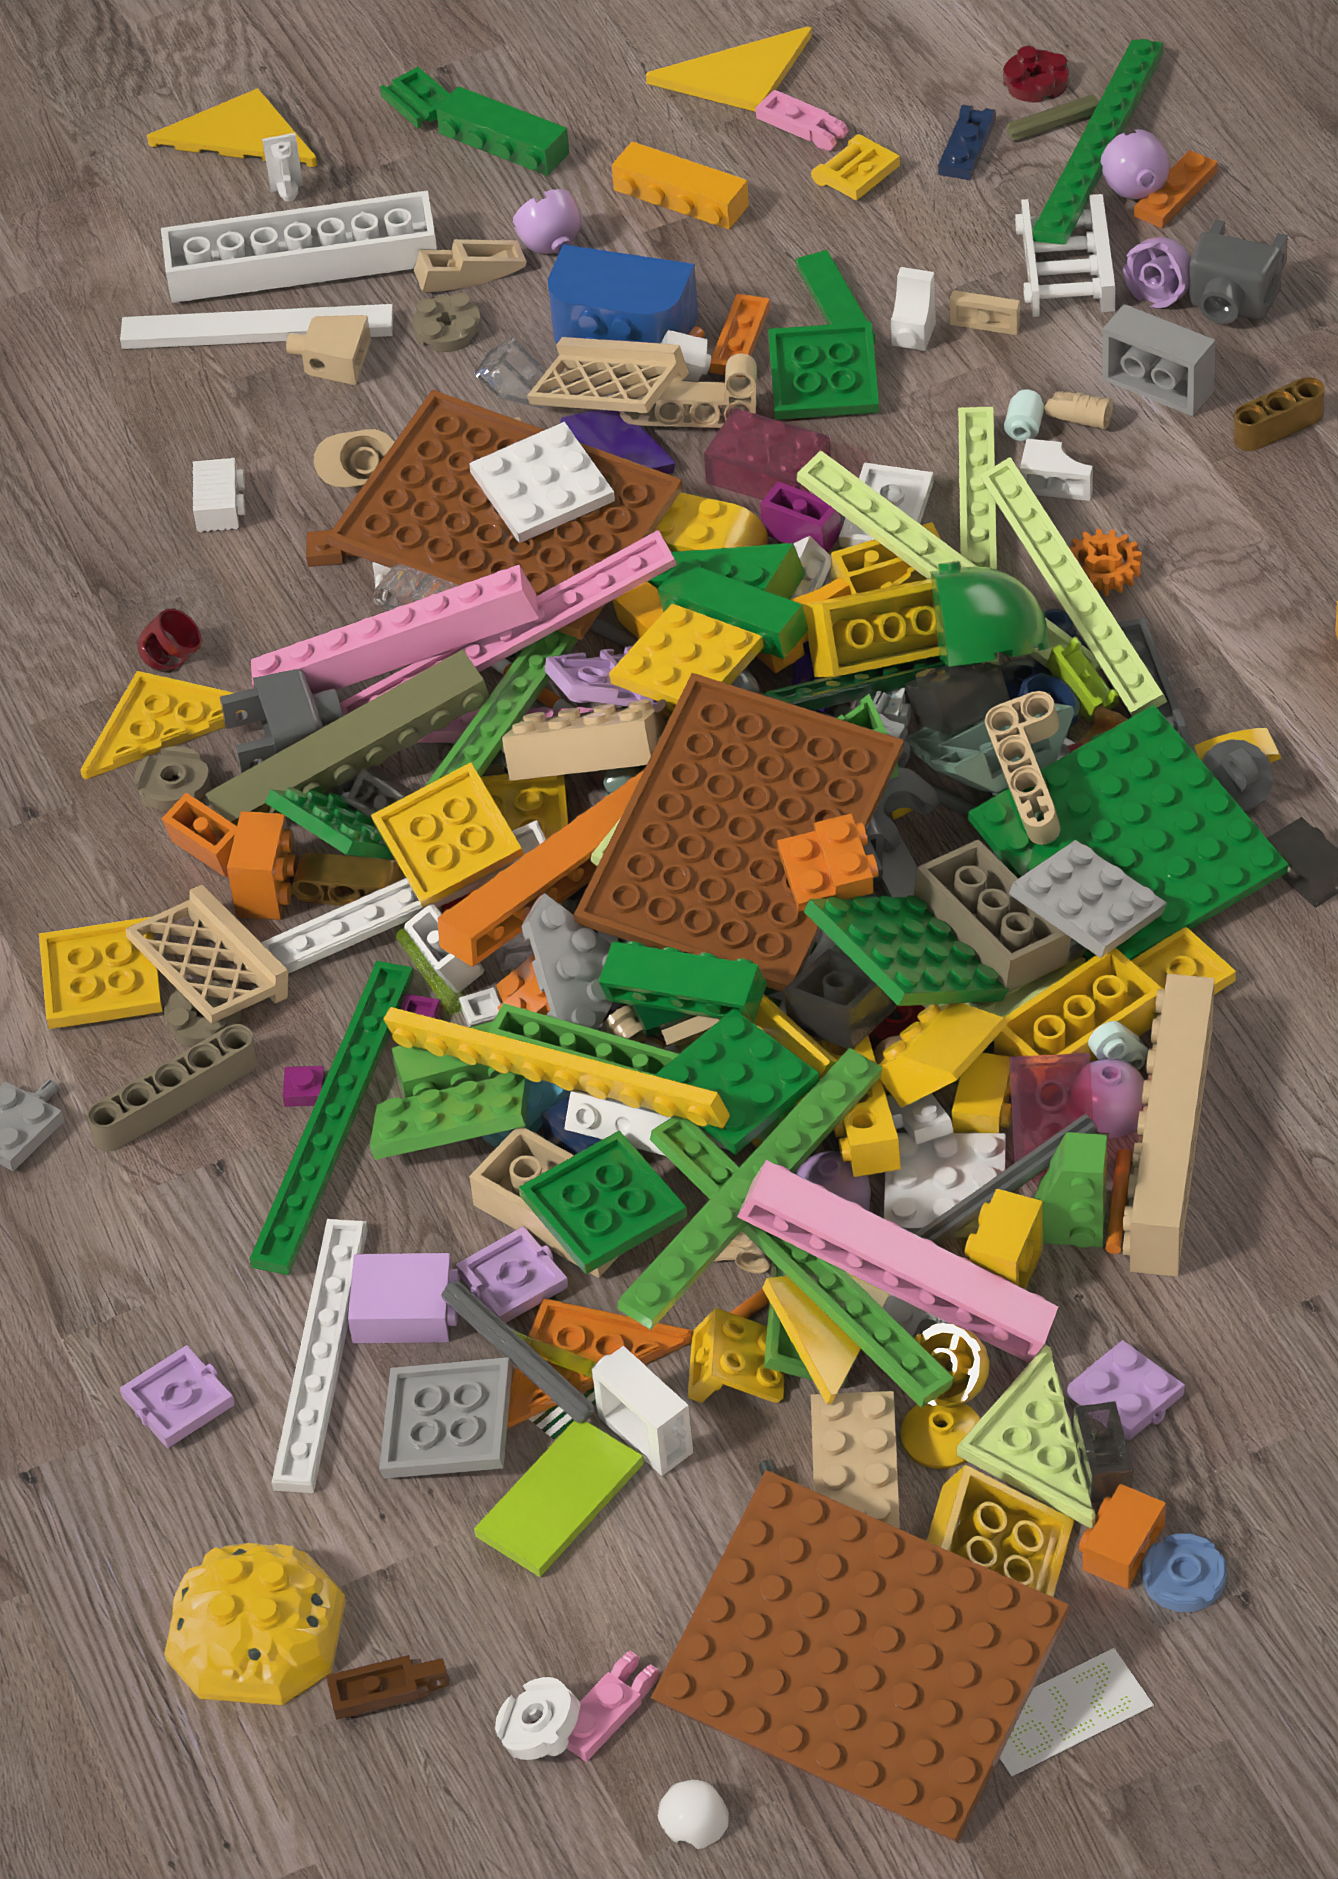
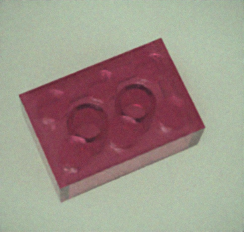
[704,408,831,500]
[1009,1053,1093,1179]

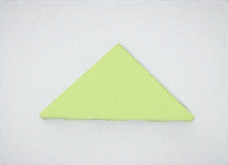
[957,1345,1096,1529]

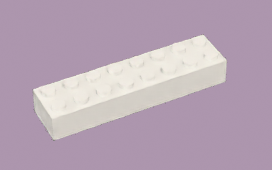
[161,191,437,303]

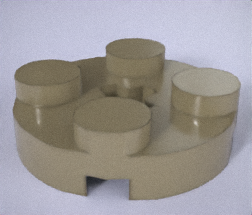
[412,293,482,352]
[135,746,210,811]
[164,979,242,1048]

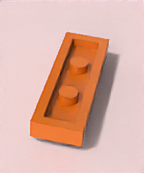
[1134,150,1218,229]
[710,294,770,377]

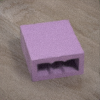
[348,1253,460,1343]

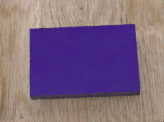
[560,409,676,474]

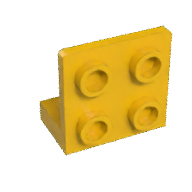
[688,1307,785,1404]

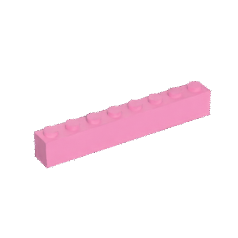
[251,565,539,694]
[737,1160,1058,1363]

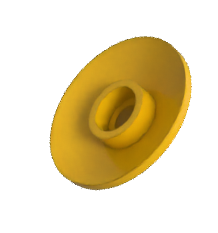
[901,1403,980,1469]

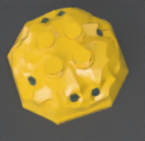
[164,1543,346,1705]

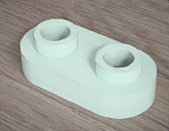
[1088,1021,1148,1070]

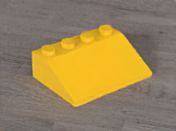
[926,1465,1074,1597]

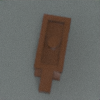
[326,1655,449,1720]

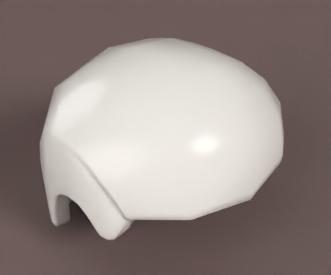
[658,1780,729,1849]

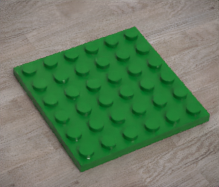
[968,705,1289,962]

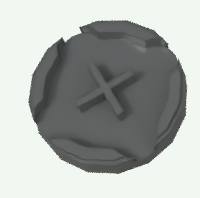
[1202,739,1273,813]

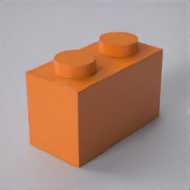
[162,793,237,878]
[1079,1484,1166,1589]

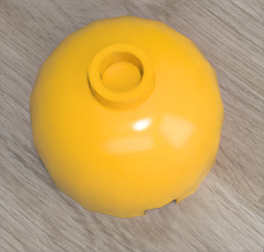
[914,1324,989,1407]

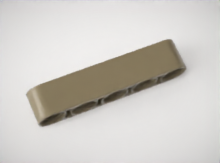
[87,1024,258,1152]

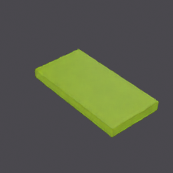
[474,1421,644,1577]

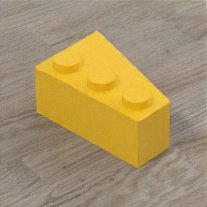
[830,522,941,594]

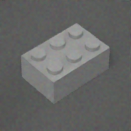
[1102,304,1215,416]

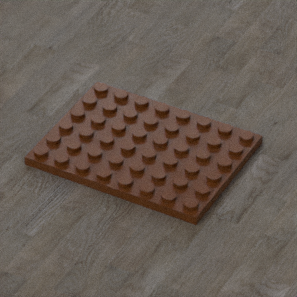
[327,389,683,640]
[574,673,904,995]
[651,1470,1071,1844]

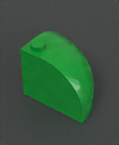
[930,561,1050,667]

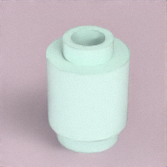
[1004,390,1044,441]

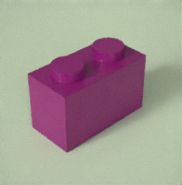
[760,481,841,553]

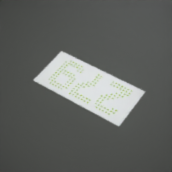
[1000,1648,1154,1776]

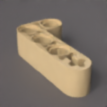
[619,353,757,429]
[985,691,1061,845]

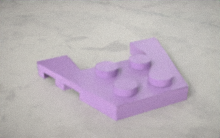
[545,646,658,706]

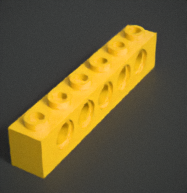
[805,994,901,1177]

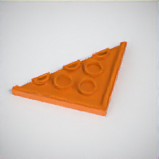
[507,1298,692,1429]

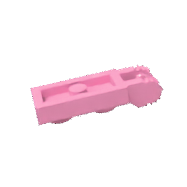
[756,90,849,151]
[567,1651,661,1762]

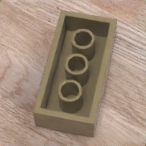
[913,840,1071,993]

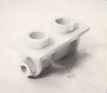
[262,133,303,202]

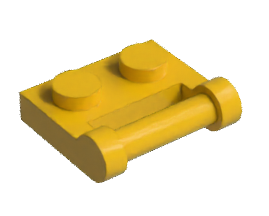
[811,134,900,201]

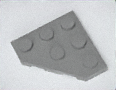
[521,893,613,1030]

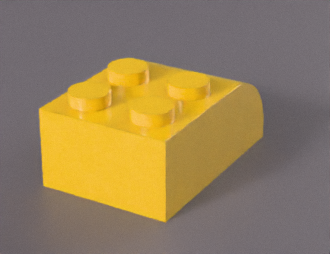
[653,492,768,552]

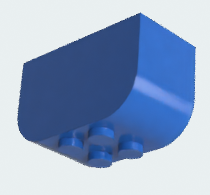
[548,244,698,344]

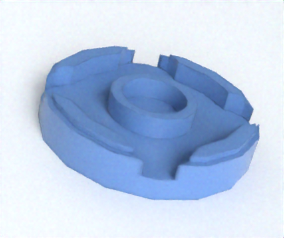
[1142,1534,1227,1612]

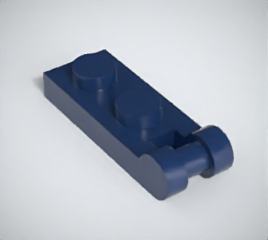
[938,104,996,180]

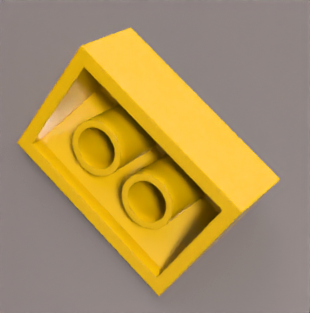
[879,1003,1008,1108]

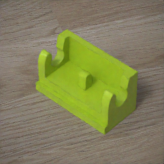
[1046,637,1119,723]

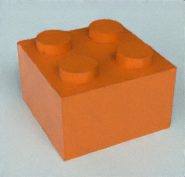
[227,811,298,920]

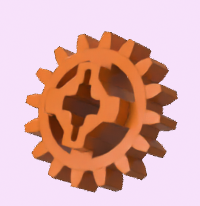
[1069,529,1142,596]

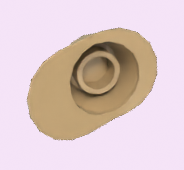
[314,429,394,488]

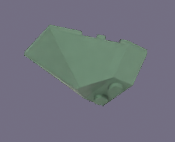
[904,704,1074,795]

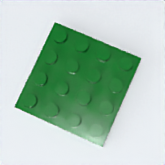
[803,895,1009,1006]

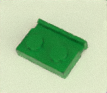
[380,66,450,129]

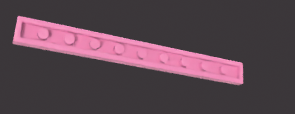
[340,530,677,716]

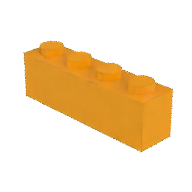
[612,141,749,229]

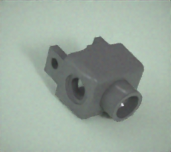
[1189,219,1288,324]
[220,669,343,773]

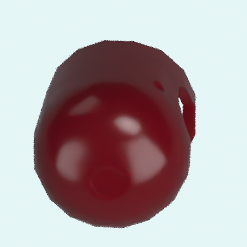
[137,608,203,672]

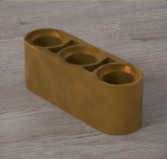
[1233,377,1325,451]
[291,852,405,906]

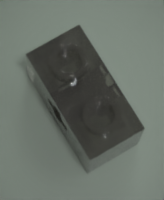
[1073,1401,1133,1504]

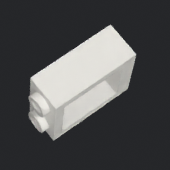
[592,1346,693,1476]

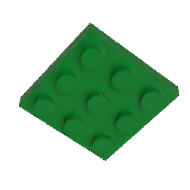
[768,321,879,420]
[264,787,395,860]
[654,1008,819,1155]
[519,1130,687,1275]

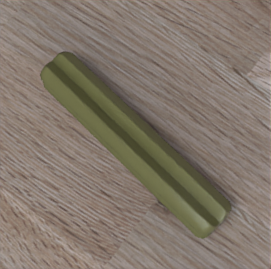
[1007,95,1099,141]

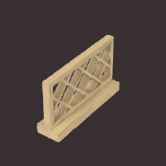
[527,337,689,413]
[126,885,288,1024]

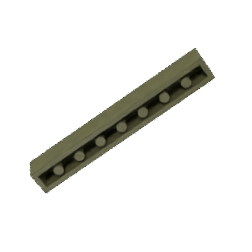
[205,649,489,826]

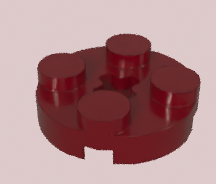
[1003,46,1069,103]

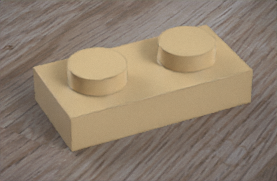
[950,290,1020,335]

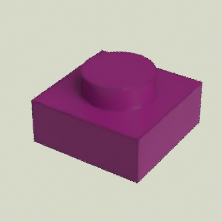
[283,1066,325,1107]

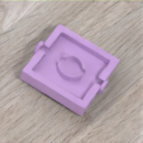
[456,1226,568,1323]
[1067,1340,1185,1441]
[120,1345,235,1449]

